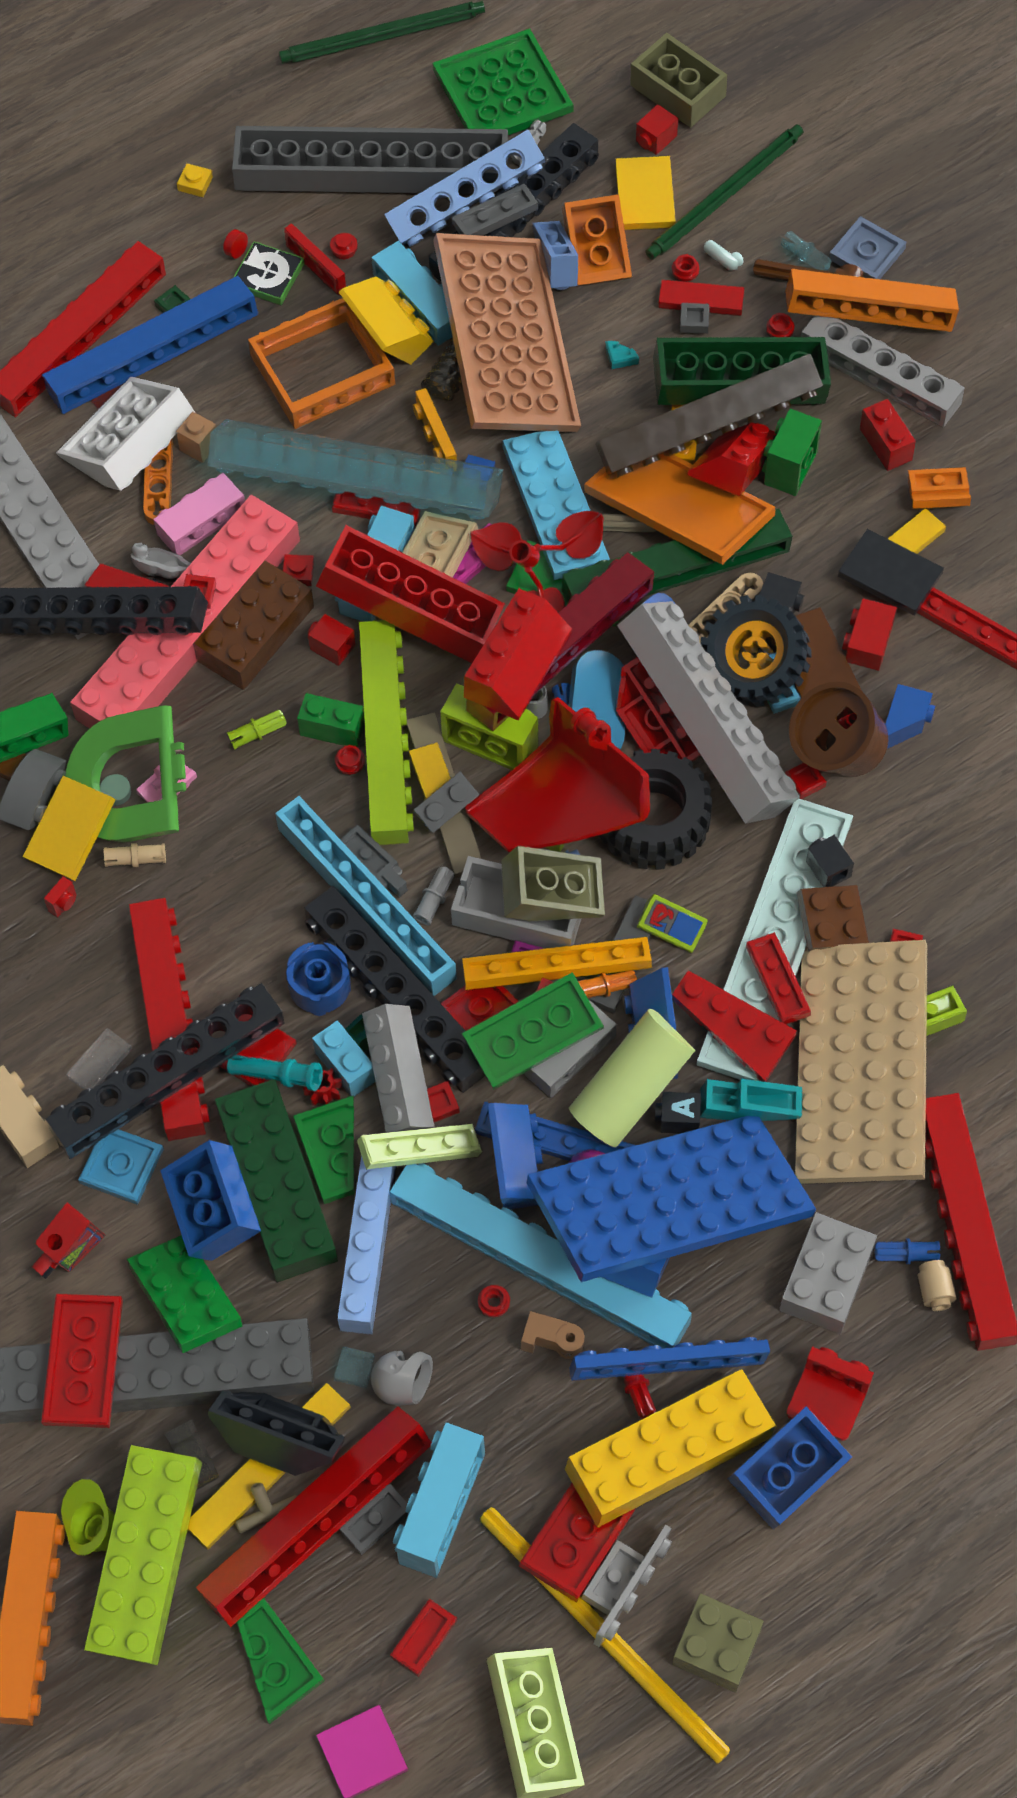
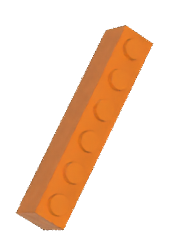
[785,269,959,332]
[0,1511,65,1726]

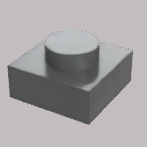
[680,303,709,333]

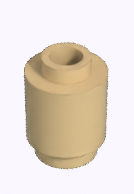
[917,1260,956,1311]

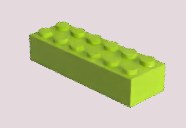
[84,1445,202,1666]

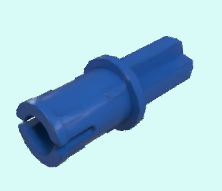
[874,1238,940,1265]

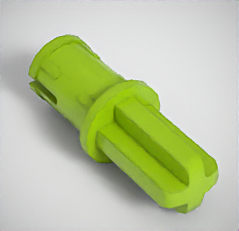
[227,710,287,750]

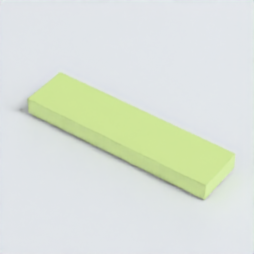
[357,1124,482,1170]

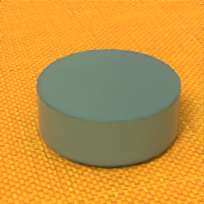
[100,774,131,806]

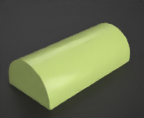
[569,1009,695,1148]
[487,1648,584,1798]

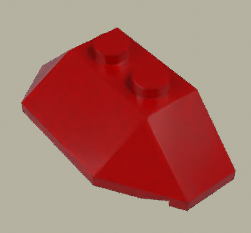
[616,657,701,762]

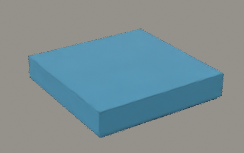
[78,1129,164,1205]

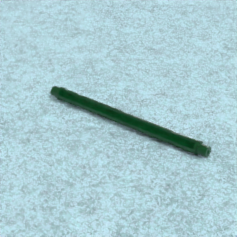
[279,1,485,63]
[645,124,804,260]

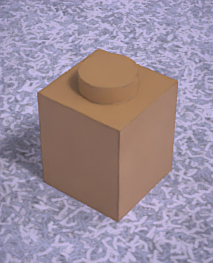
[176,411,219,463]

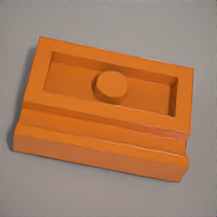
[907,467,971,509]

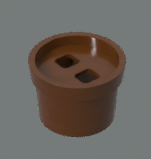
[789,682,888,777]

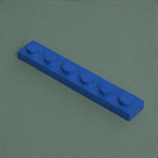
[569,1337,770,1381]

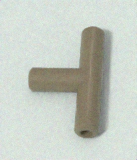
[235,1483,297,1534]

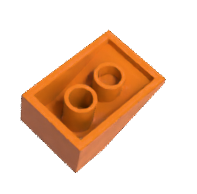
[562,194,632,286]

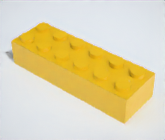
[565,1369,776,1527]

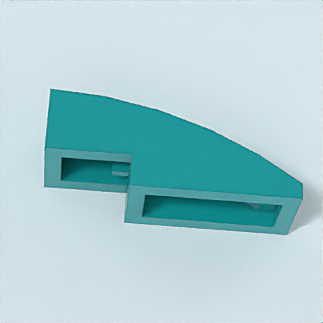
[700,1079,802,1121]

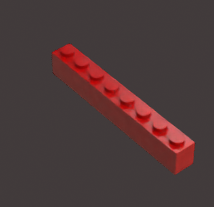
[0,241,166,418]
[129,898,210,1141]
[925,1093,1017,1351]
[195,1406,432,1628]

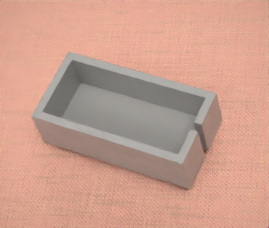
[451,856,582,948]

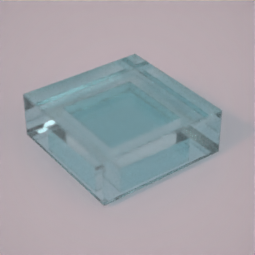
[334,1346,375,1388]

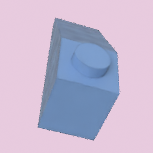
[533,221,578,290]

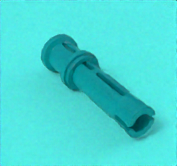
[227,1055,323,1091]

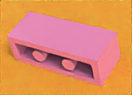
[154,473,245,555]

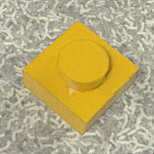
[177,163,213,197]

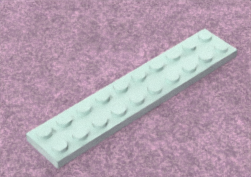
[697,799,853,1081]

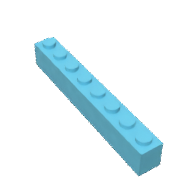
[275,796,457,996]

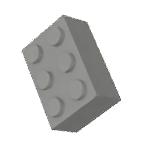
[780,1212,877,1334]

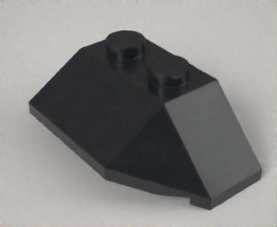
[208,1391,345,1476]

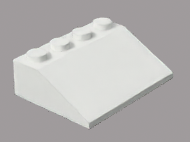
[56,377,196,491]

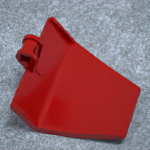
[465,697,650,852]

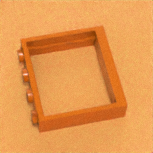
[248,298,395,429]

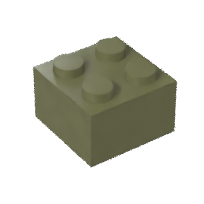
[673,1593,764,1693]

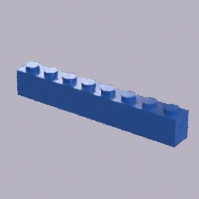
[42,276,258,414]

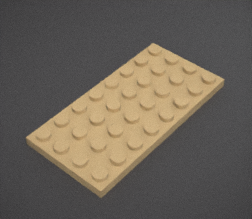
[795,940,927,1184]

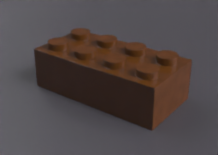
[193,561,314,690]

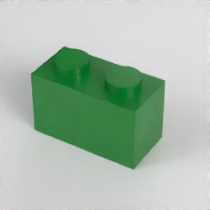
[297,693,365,747]

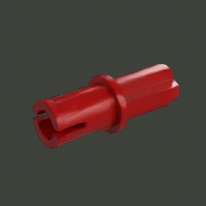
[623,1374,656,1419]

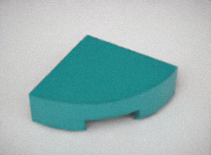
[605,341,639,369]

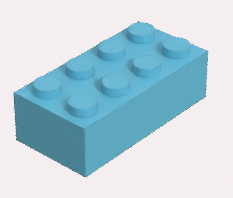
[393,1422,485,1578]

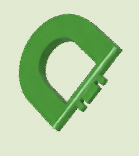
[65,705,186,842]

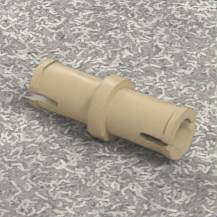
[104,843,166,867]

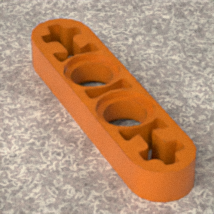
[143,439,173,525]

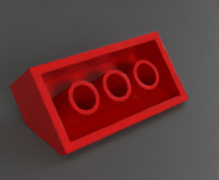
[464,588,572,721]

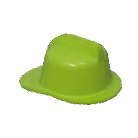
[61,1479,115,1555]

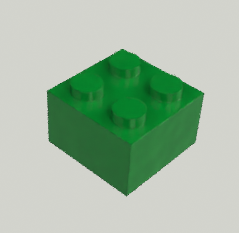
[762,409,822,496]

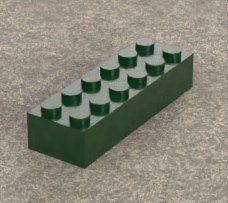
[653,337,831,405]
[215,1079,338,1283]

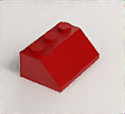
[687,423,777,496]

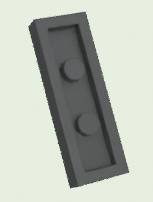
[452,184,538,236]

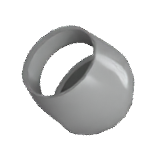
[371,1351,433,1406]

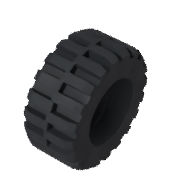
[599,749,712,869]

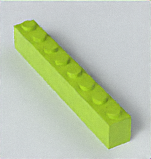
[359,620,414,845]

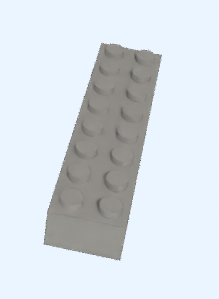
[617,601,800,824]

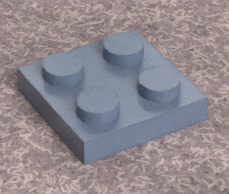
[829,216,906,279]

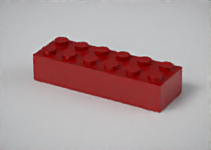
[316,525,505,663]

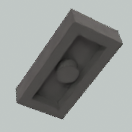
[413,771,479,833]
[339,1484,408,1555]

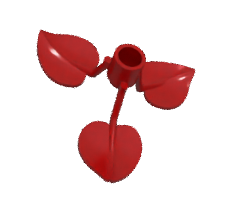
[470,511,604,612]

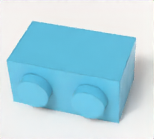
[312,1020,376,1096]

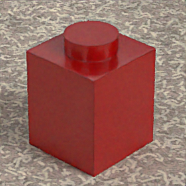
[636,104,678,155]
[308,614,356,666]

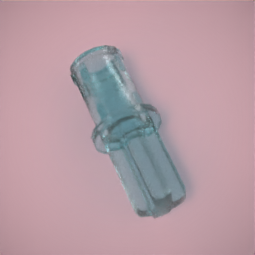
[781,231,831,271]

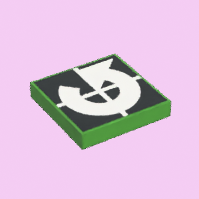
[233,241,304,305]

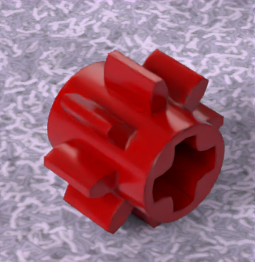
[303,1068,342,1106]

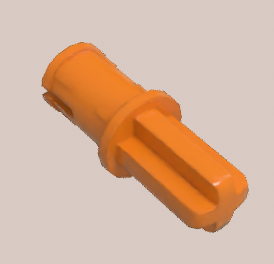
[578,970,637,999]

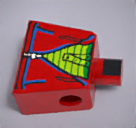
[31,1202,106,1279]

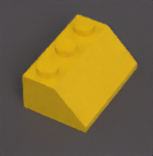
[339,276,434,365]

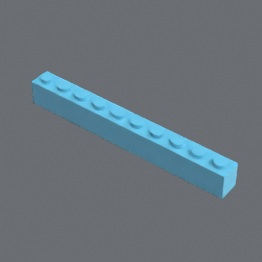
[390,1163,692,1348]

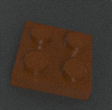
[797,885,869,951]

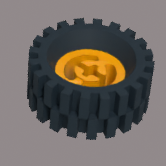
[700,595,811,707]

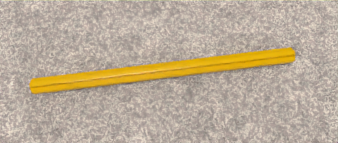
[480,1507,730,1763]

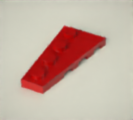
[672,970,797,1082]

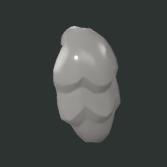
[131,543,191,580]

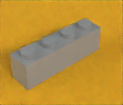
[362,1004,435,1133]

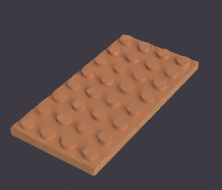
[433,233,581,432]

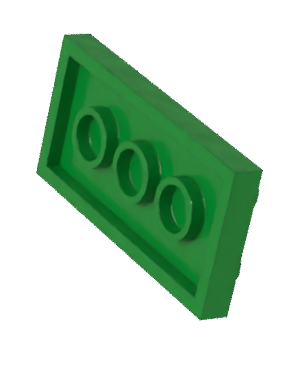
[462,972,604,1090]
[127,1235,243,1353]

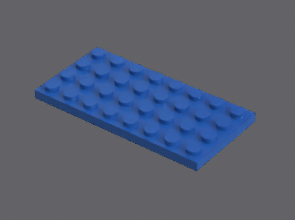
[526,1116,816,1282]

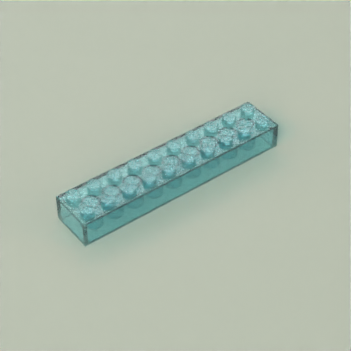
[208,419,503,519]

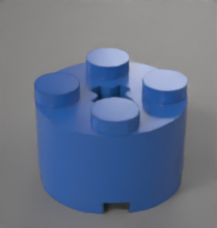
[286,942,351,1016]

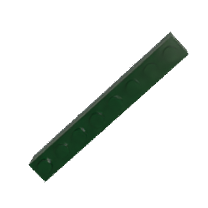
[561,509,793,604]

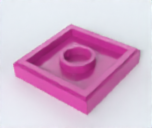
[316,1705,408,1798]

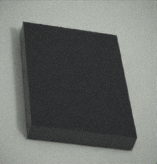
[838,529,944,616]

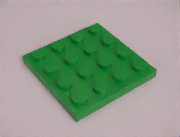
[432,29,574,135]

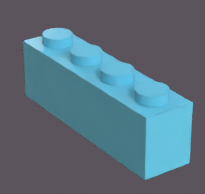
[372,241,453,346]
[335,506,414,622]

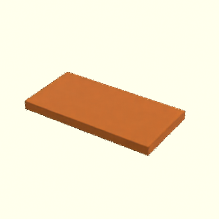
[584,452,775,565]

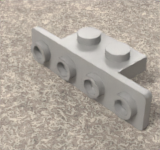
[582,1525,672,1647]

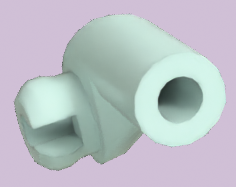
[704,240,743,271]

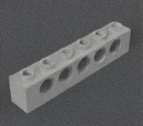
[801,316,965,427]

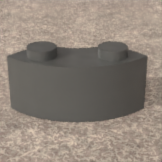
[0,749,67,830]

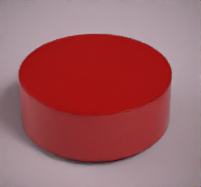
[223,229,248,259]

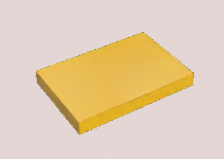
[616,156,676,230]
[23,776,116,881]

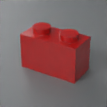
[860,399,916,471]
[842,598,897,671]

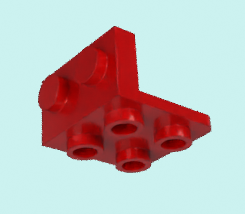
[786,1346,874,1441]

